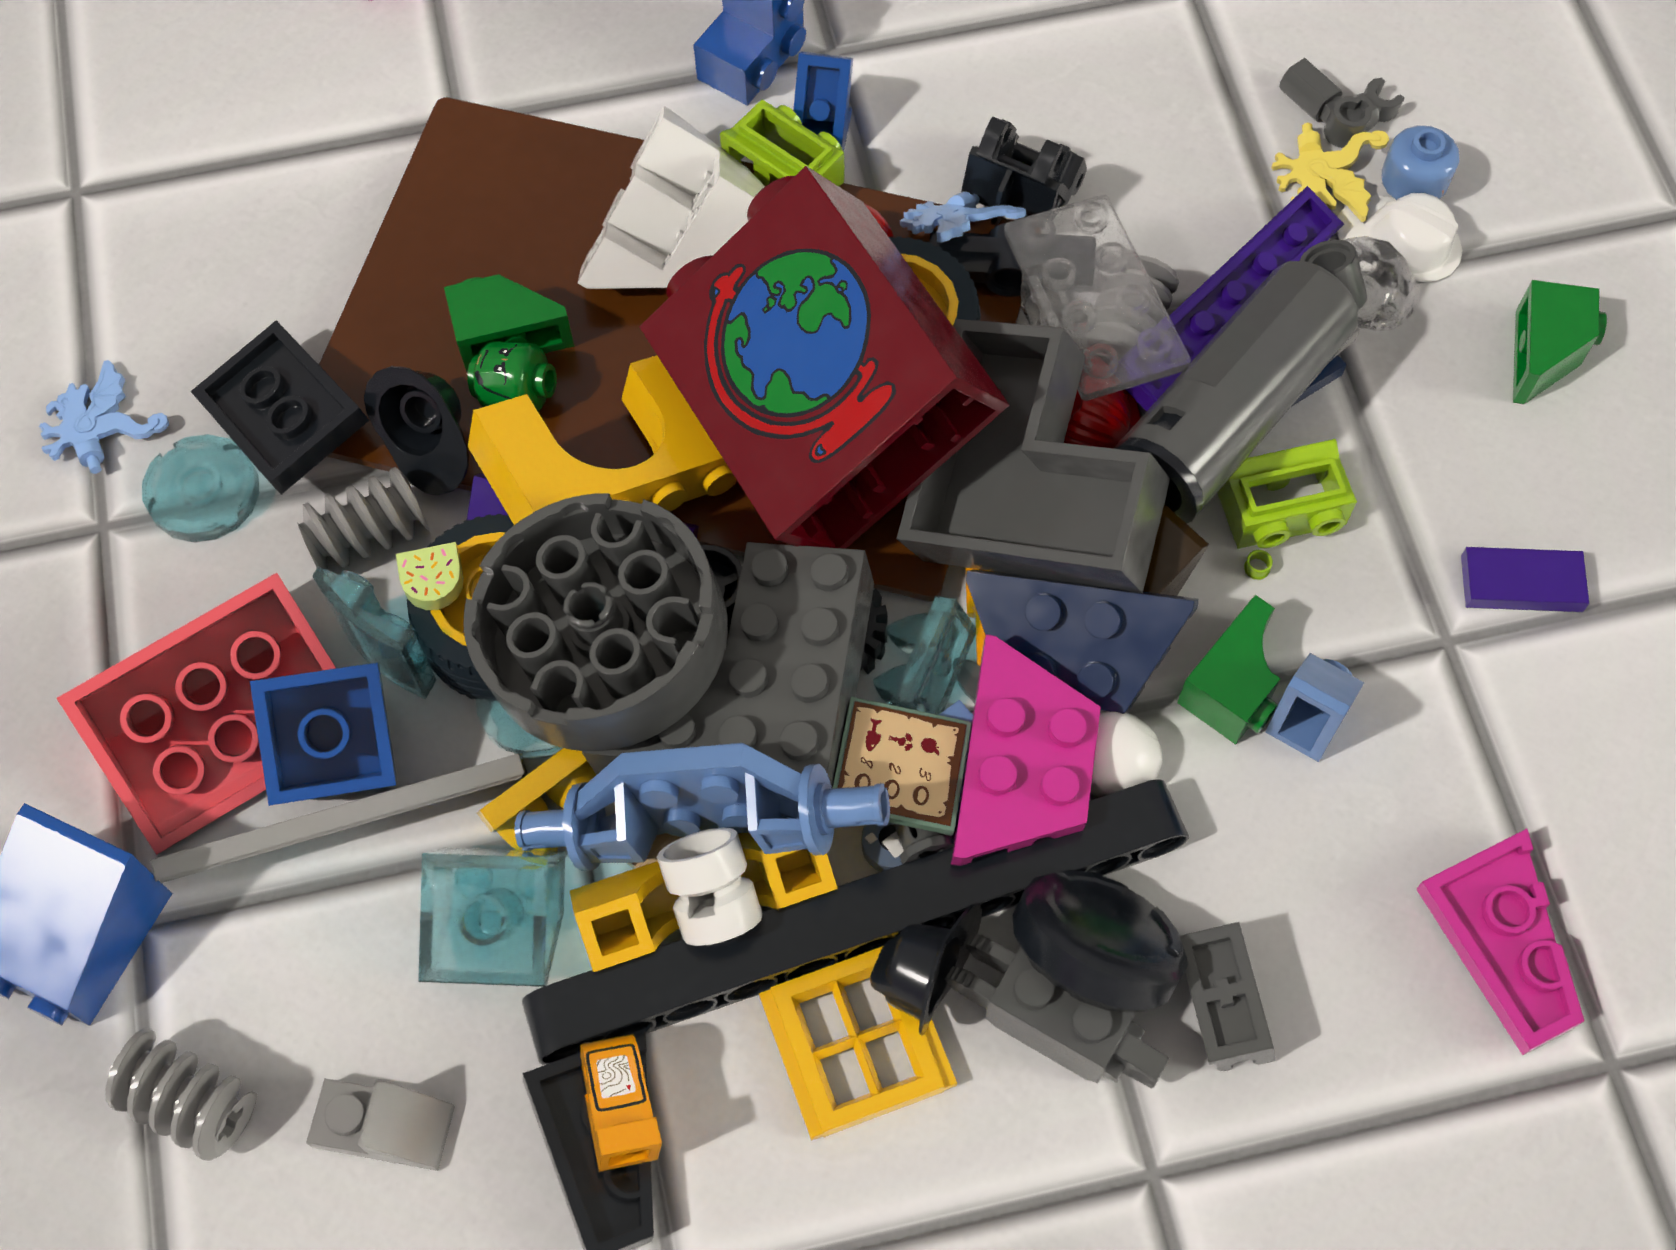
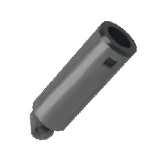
[1113,240,1367,524]

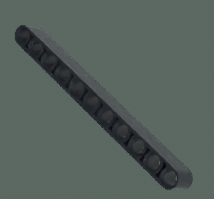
[522,779,1189,1065]

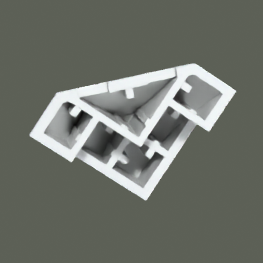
[578,106,765,289]

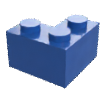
[693,0,806,105]

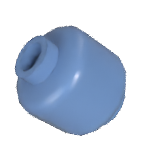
[1381,125,1459,200]

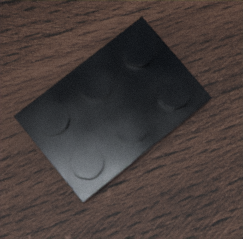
[190,320,369,495]

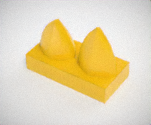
[477,748,596,863]

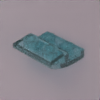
[312,566,437,700]

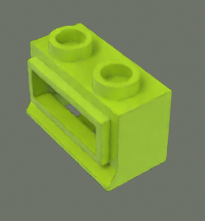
[720,99,844,186]
[1217,439,1357,549]

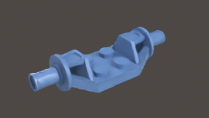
[515,743,890,871]

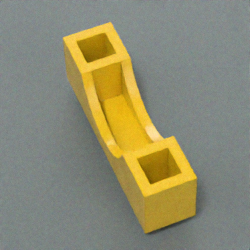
[569,833,838,972]

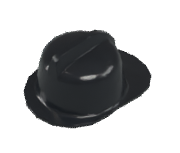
[364,366,469,495]
[870,903,982,1036]

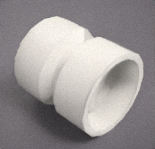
[657,828,763,946]

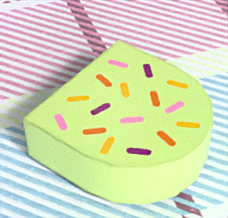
[396,542,464,610]

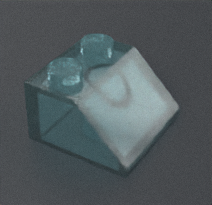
[418,847,565,987]

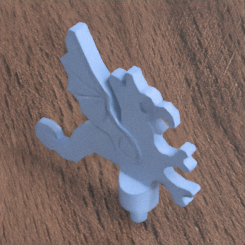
[900,192,1026,242]
[39,360,169,474]

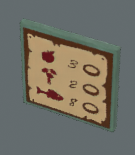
[832,697,972,836]

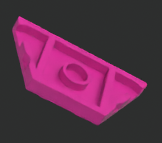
[951,634,1101,866]

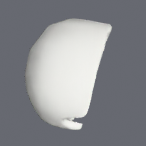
[1090,711,1163,798]

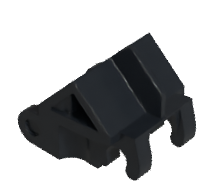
[961,116,1087,232]

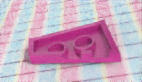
[1416,829,1584,1055]

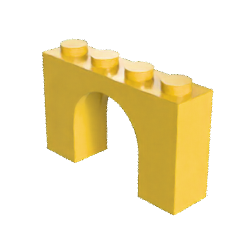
[468,355,737,525]

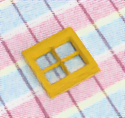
[759,946,957,1141]

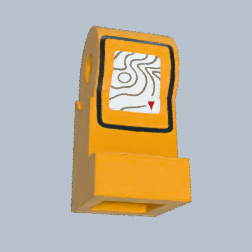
[580,1034,662,1172]

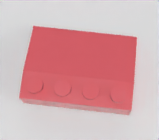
[56,573,336,855]

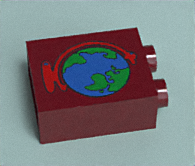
[639,166,1010,549]

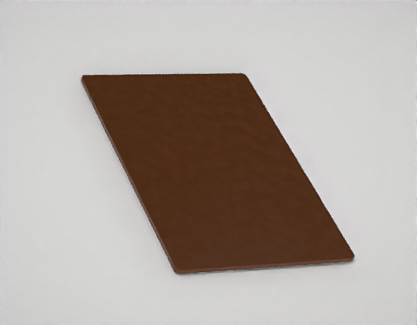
[319,97,1041,602]

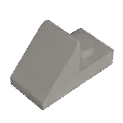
[306,1078,455,1171]

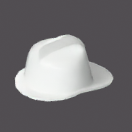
[1336,193,1463,282]

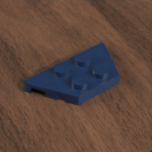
[966,569,1199,714]

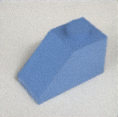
[1265,653,1364,762]

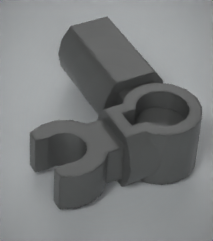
[1279,58,1405,148]

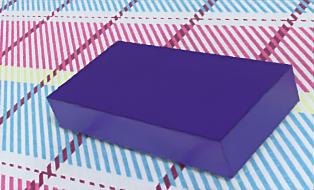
[1461,547,1590,612]

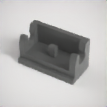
[1180,922,1276,1071]

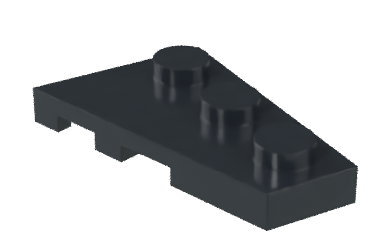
[523,1028,654,1250]

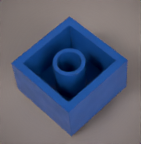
[250,662,397,806]

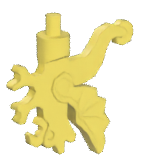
[1272,123,1389,222]

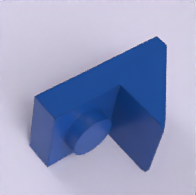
[793,52,854,152]

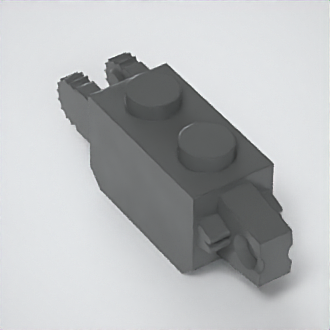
[944,933,1169,1089]

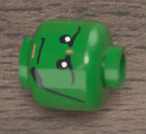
[467,341,557,412]

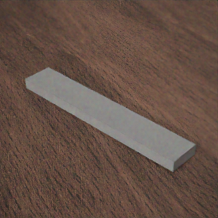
[150,753,527,883]

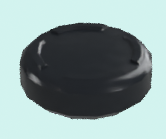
[1012,870,1189,1013]

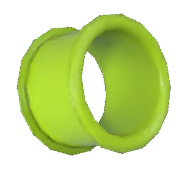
[1244,550,1273,580]

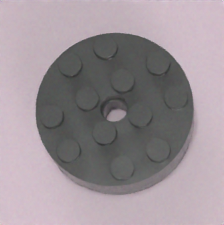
[464,493,728,751]

